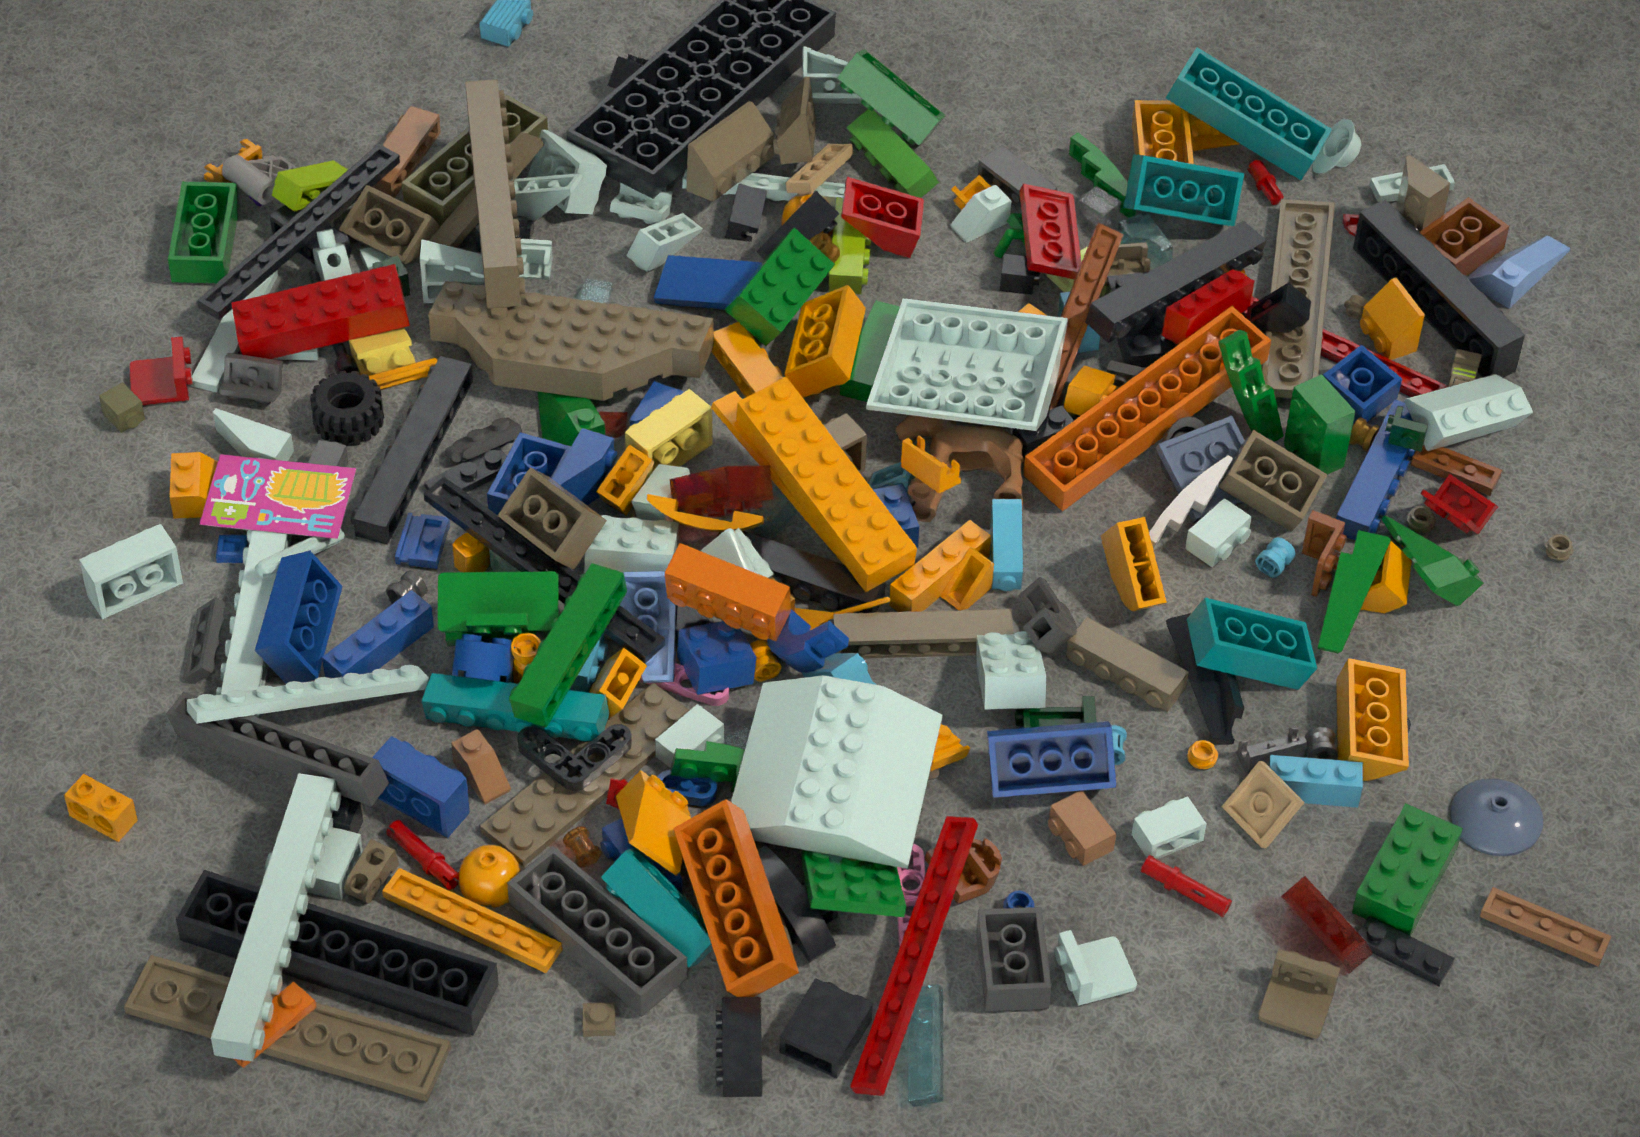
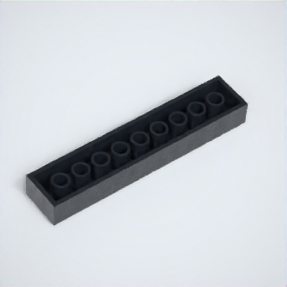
[176,870,499,1036]

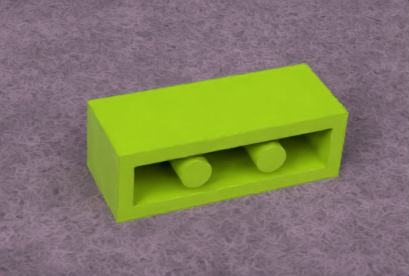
[271,160,348,211]

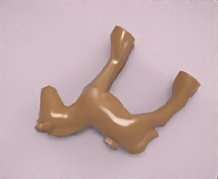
[896,415,1025,522]

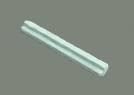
[255,529,345,578]

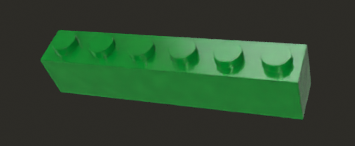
[509,563,628,728]

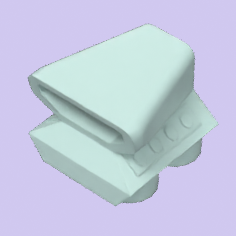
[701,527,774,579]

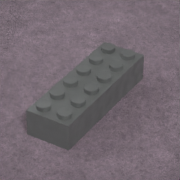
[507,846,687,1017]

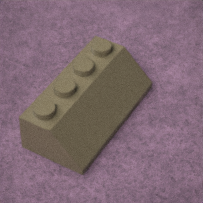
[686,101,775,201]

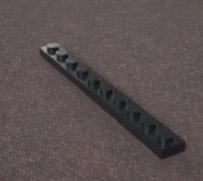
[197,144,400,320]
[424,477,665,663]

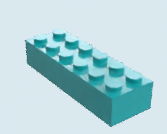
[1166,47,1332,180]

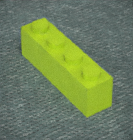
[829,197,871,294]

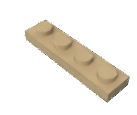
[786,144,854,196]

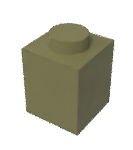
[99,382,145,433]

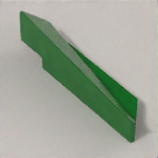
[1318,530,1391,654]

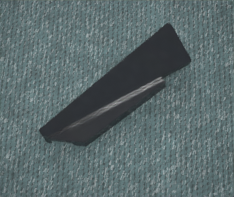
[1166,613,1245,745]

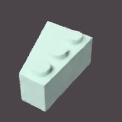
[802,46,862,104]
[420,239,485,303]

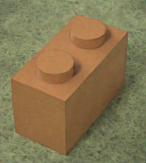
[1048,790,1116,866]

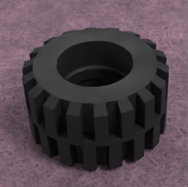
[310,371,384,446]

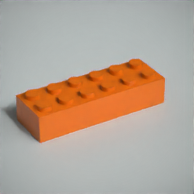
[673,799,799,997]

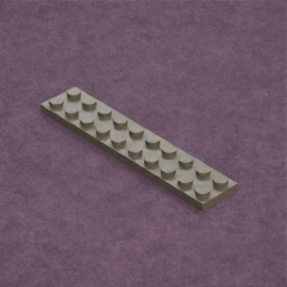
[1262,199,1335,398]
[124,955,451,1101]

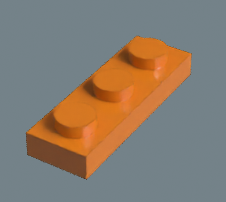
[232,981,316,1068]

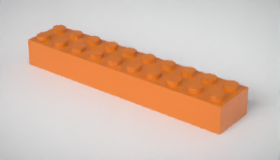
[1024,306,1271,512]

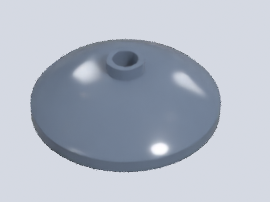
[1450,779,1543,856]

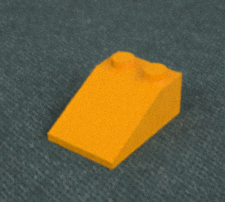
[616,770,691,875]

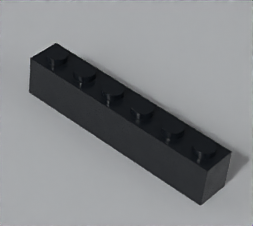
[717,531,885,613]

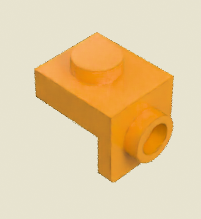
[951,175,991,210]

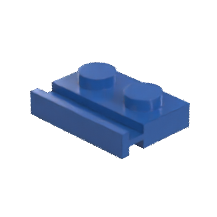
[395,512,450,569]

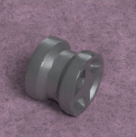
[1305,727,1338,760]

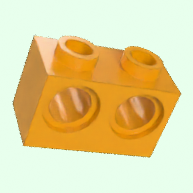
[64,773,138,842]

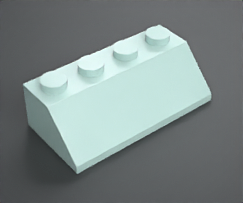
[1404,374,1533,451]

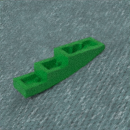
[1069,132,1136,220]
[1218,330,1284,442]

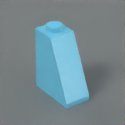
[989,499,1023,591]

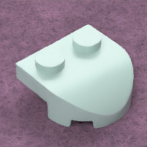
[610,183,673,225]

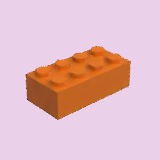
[664,543,791,641]

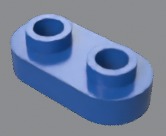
[658,770,717,806]

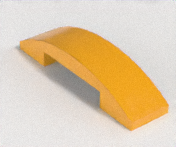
[646,494,764,532]

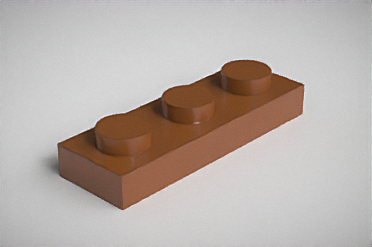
[1411,445,1502,496]

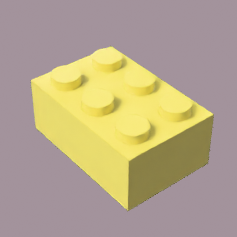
[625,389,713,483]

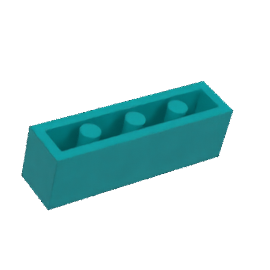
[601,848,713,968]

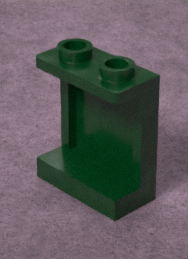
[1015,696,1097,728]

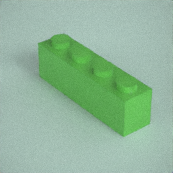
[847,109,939,198]

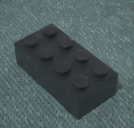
[1105,272,1178,368]

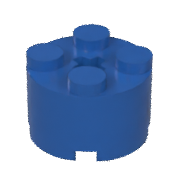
[451,634,515,683]

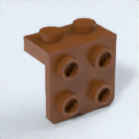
[1302,510,1347,597]

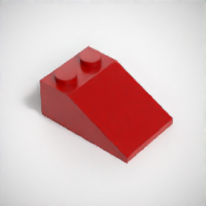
[841,177,924,258]

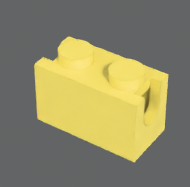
[349,328,415,376]

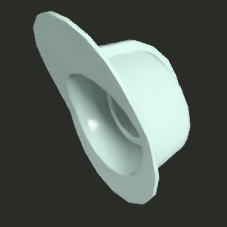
[1312,119,1361,174]

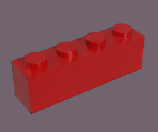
[1162,269,1255,345]

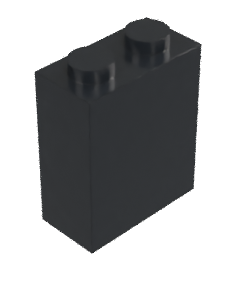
[779,978,873,1079]

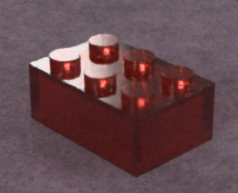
[669,465,774,518]

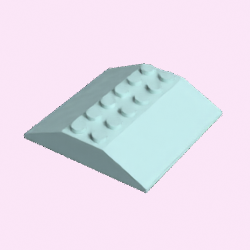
[866,298,1068,431]
[731,675,942,869]

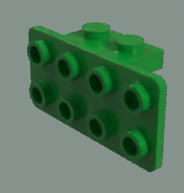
[438,571,559,636]

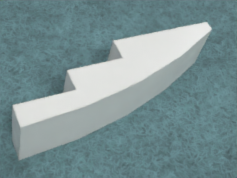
[1149,455,1233,550]

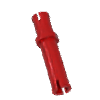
[386,820,460,890]
[1141,855,1232,917]

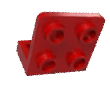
[130,336,193,405]
[1420,474,1498,534]

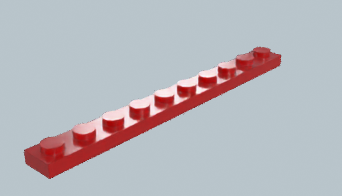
[850,816,979,1096]

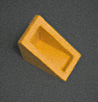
[940,547,994,610]

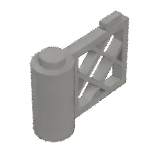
[222,155,297,205]

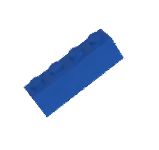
[322,590,434,679]

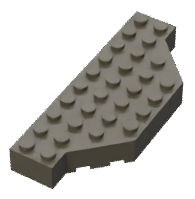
[428,281,714,401]

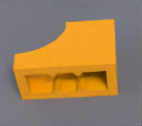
[596,445,655,516]

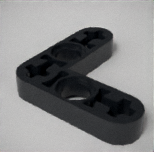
[517,724,632,792]

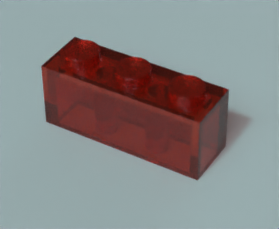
[1281,876,1373,974]

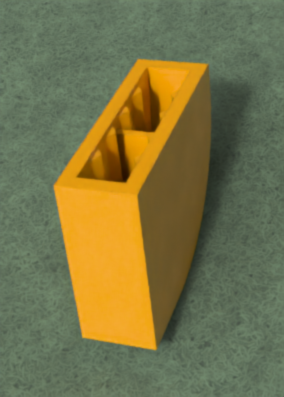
[1101,517,1167,611]

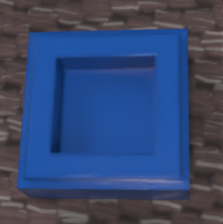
[216,535,249,563]

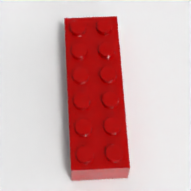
[231,264,410,359]

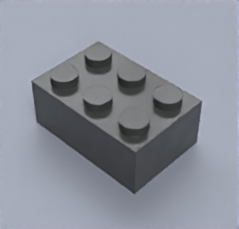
[976,907,1052,1011]

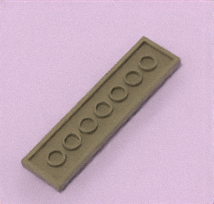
[480,683,690,867]

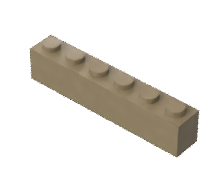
[833,609,1014,658]

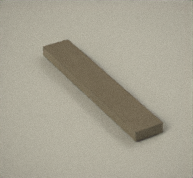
[429,132,544,248]

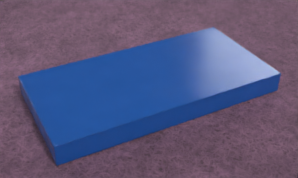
[654,255,762,309]

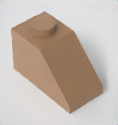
[451,729,511,804]

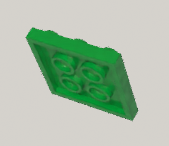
[801,850,906,917]

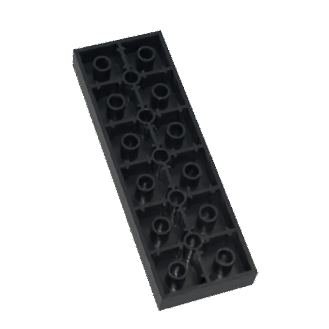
[567,0,836,199]

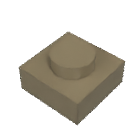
[583,1002,615,1037]

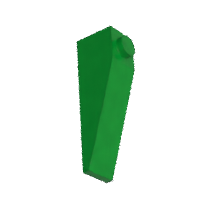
[537,391,605,446]
[1381,515,1484,606]

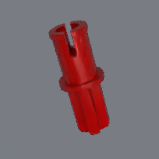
[1247,160,1284,205]

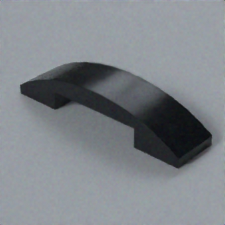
[758,846,836,963]

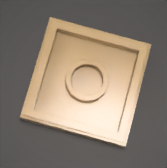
[1221,761,1305,848]

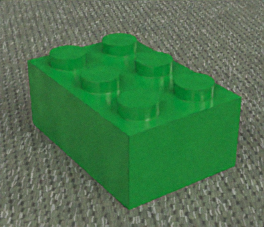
[1284,374,1355,475]

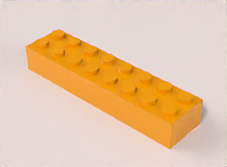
[736,376,917,592]

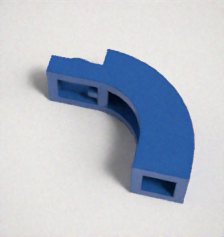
[767,609,849,673]

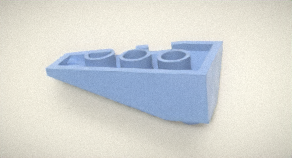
[1467,235,1570,309]
[620,571,678,683]

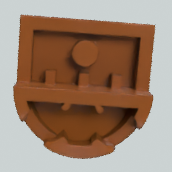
[924,838,1002,904]

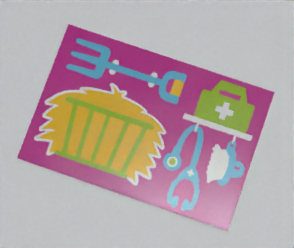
[199,454,356,539]

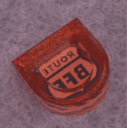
[599,411,628,438]

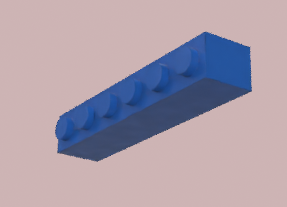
[1336,399,1416,541]

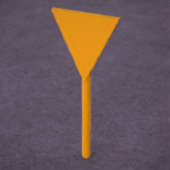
[795,597,890,630]

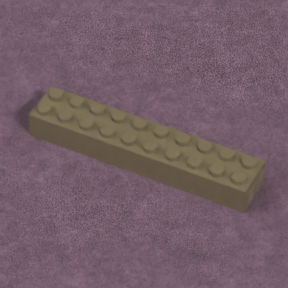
[465,79,525,309]

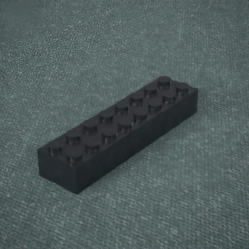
[1353,199,1525,378]

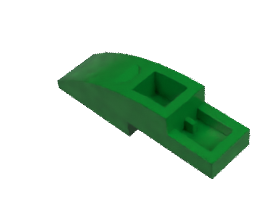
[671,741,745,792]

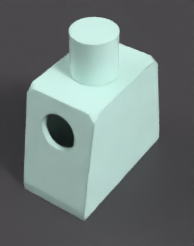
[313,229,352,281]

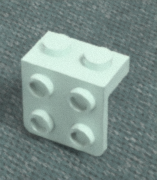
[1054,930,1137,1006]

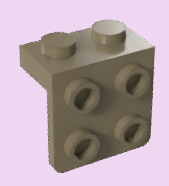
[1258,949,1341,1038]

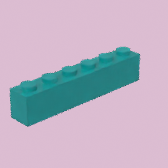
[421,673,610,741]

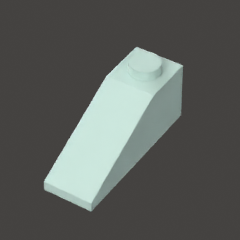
[511,173,583,221]
[627,213,703,272]
[213,408,294,461]

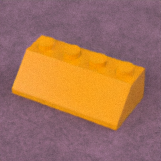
[1336,658,1409,781]

